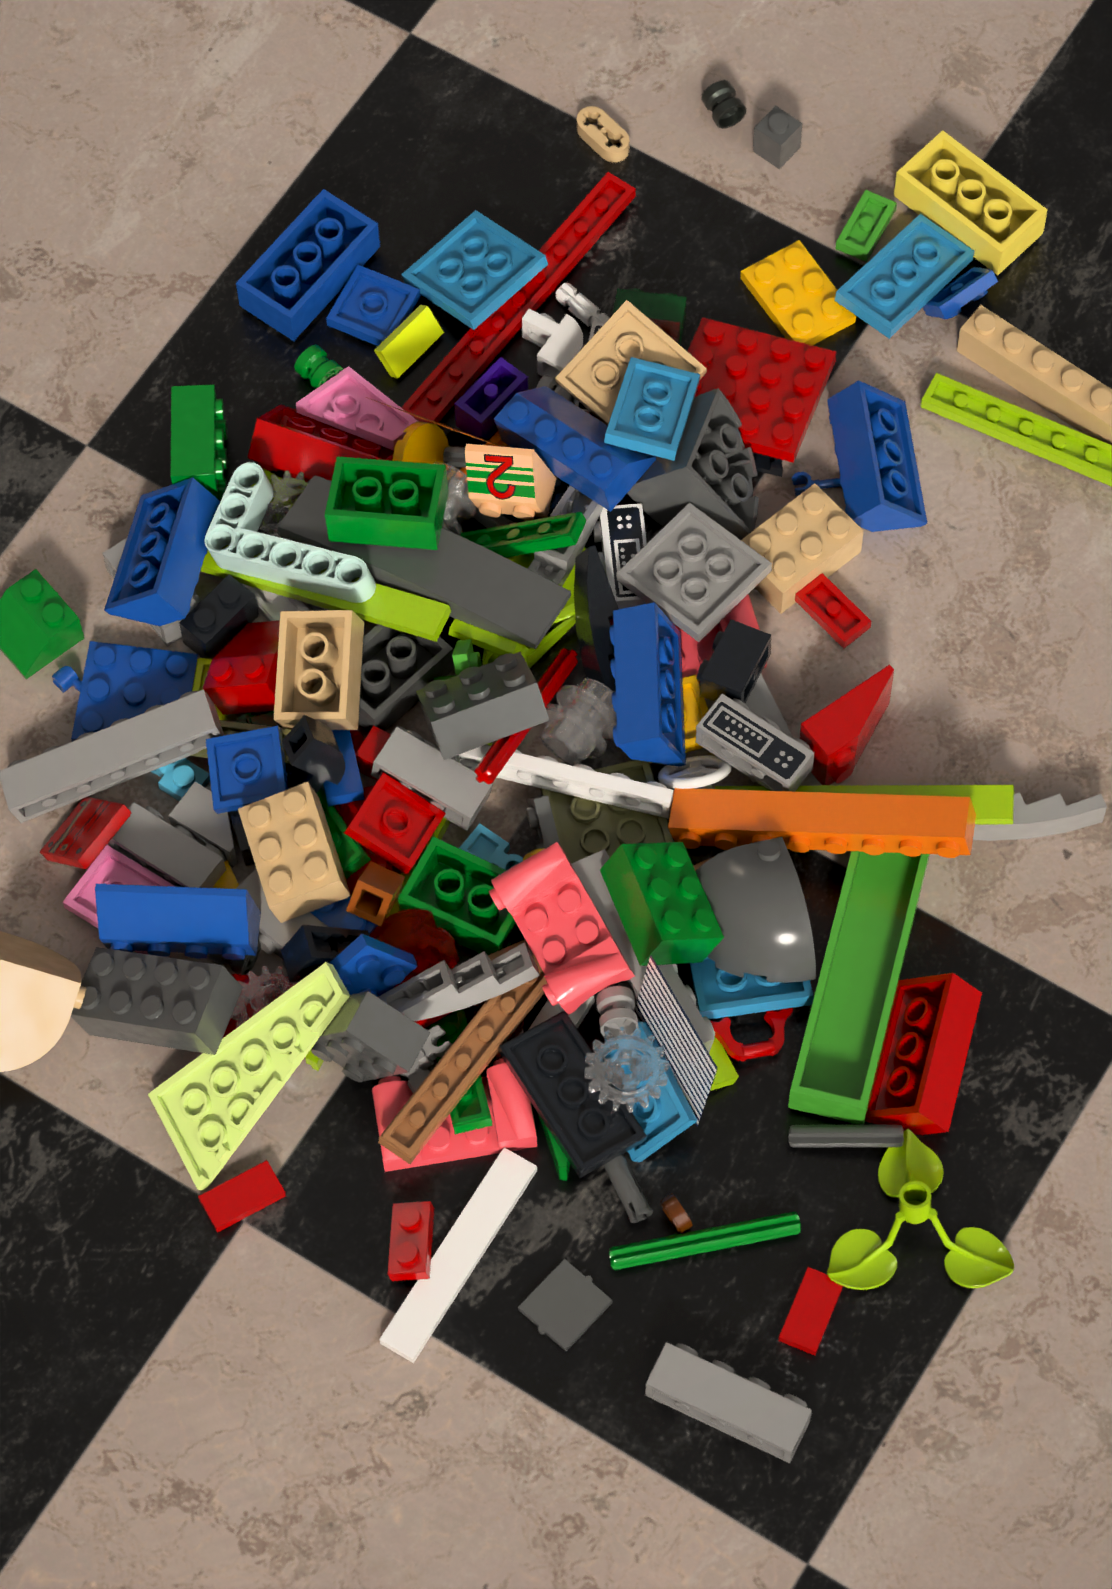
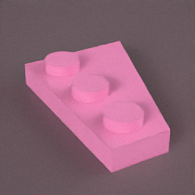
[296,366,419,450]

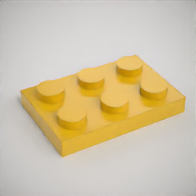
[740,240,856,345]

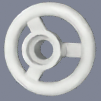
[658,755,731,789]

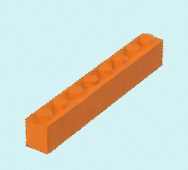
[668,788,976,858]

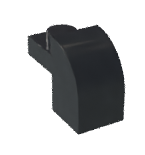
[282,715,345,793]

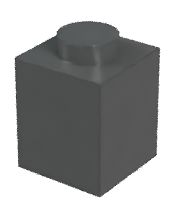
[753,106,803,169]

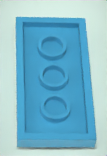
[834,214,975,339]

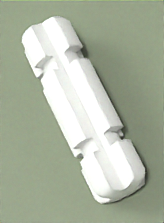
[555,283,610,326]

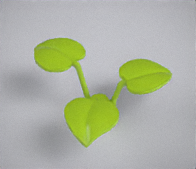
[827,1129,1014,1290]

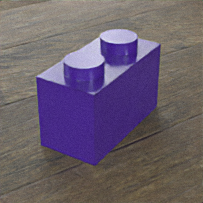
[454,357,528,445]

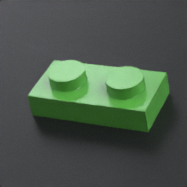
[836,190,897,262]

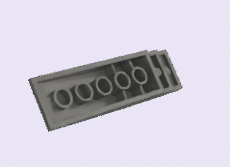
[277,475,571,649]

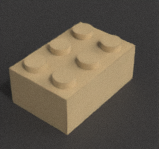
[741,483,864,614]
[274,610,364,730]
[238,782,351,923]

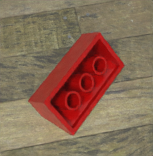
[248,404,394,482]
[865,973,982,1135]

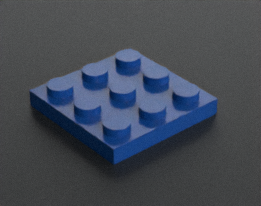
[71,641,199,742]

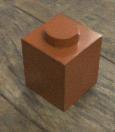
[346,861,405,927]

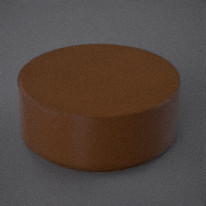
[660,1193,693,1233]

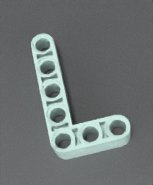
[204,462,376,603]

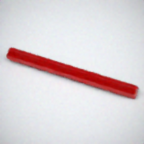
[474,648,578,785]

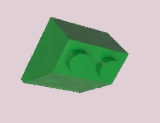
[0,569,84,679]

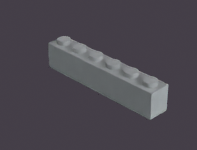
[0,689,225,823]
[571,849,715,1053]

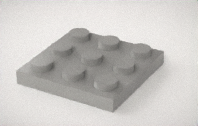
[616,503,772,642]

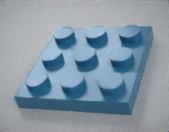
[401,210,548,330]

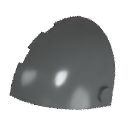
[627,388,759,540]
[695,837,816,983]

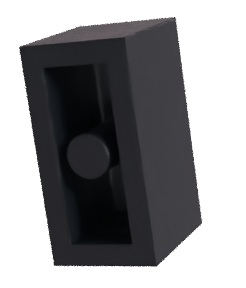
[179,575,259,659]
[697,620,771,703]

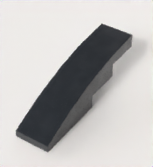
[574,545,619,702]

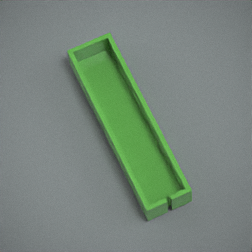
[788,851,930,1125]

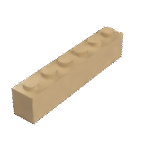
[957,305,1112,445]

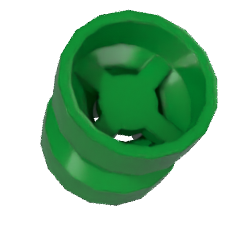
[294,345,344,389]

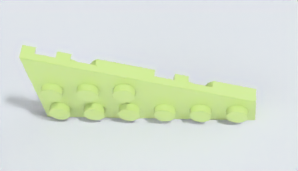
[148,962,350,1191]

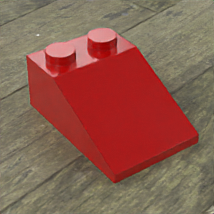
[202,620,280,715]
[799,664,894,785]

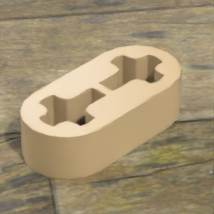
[576,106,630,163]

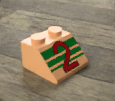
[465,444,556,521]

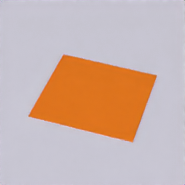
[366,397,503,447]

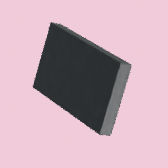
[498,1010,647,1178]

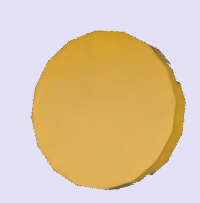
[392,421,448,469]

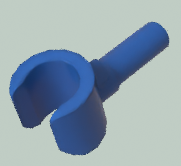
[792,472,842,496]
[52,666,82,693]

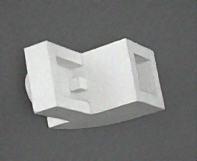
[522,309,583,378]

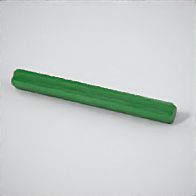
[609,1211,801,1270]

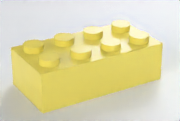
[894,130,1047,276]

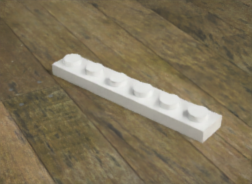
[455,745,673,819]

